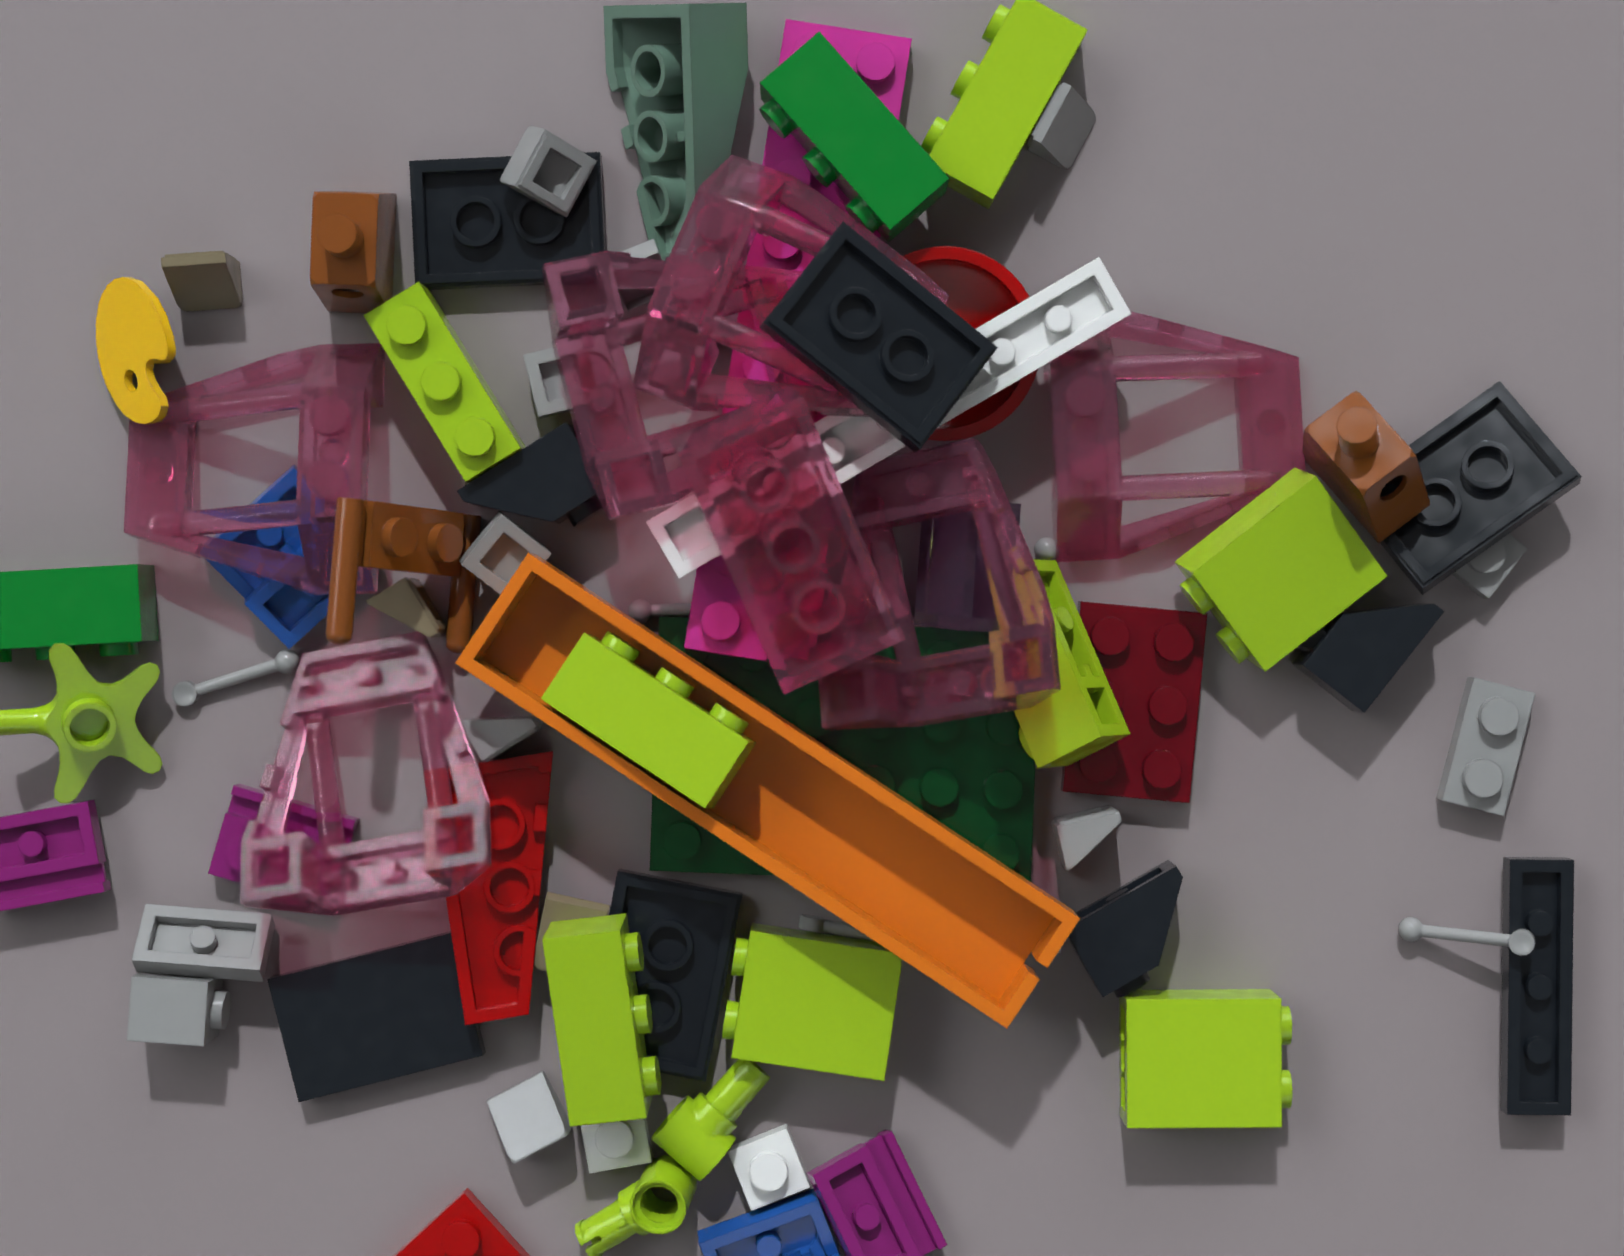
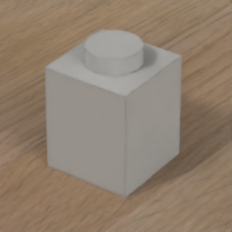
[127,973,231,1047]

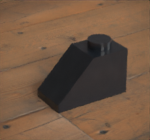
[457,422,612,527]
[1292,603,1444,713]
[1068,860,1183,998]

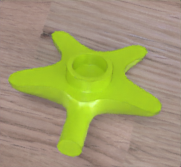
[0,643,162,804]

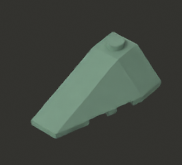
[603,3,748,269]

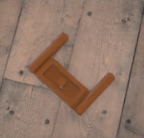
[325,497,482,654]

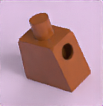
[310,191,397,313]
[1302,391,1430,543]

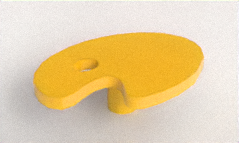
[96,277,176,424]

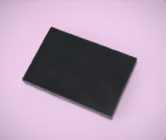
[409,152,606,290]
[759,222,998,453]
[1380,381,1582,595]
[609,868,743,1082]
[267,931,486,1102]

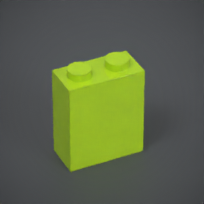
[1174,467,1387,672]
[722,923,902,1081]
[1119,989,1293,1128]

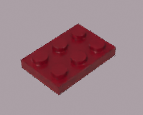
[1060,601,1208,803]

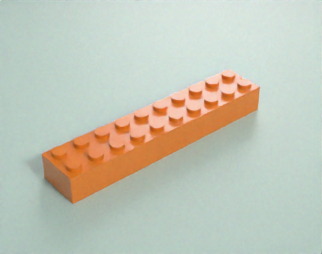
[455,553,1080,1029]

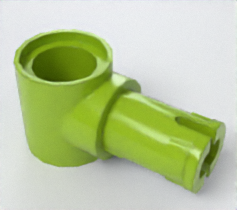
[651,1059,771,1181]
[574,1155,697,1256]

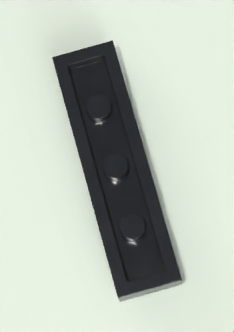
[1500,857,1574,1116]

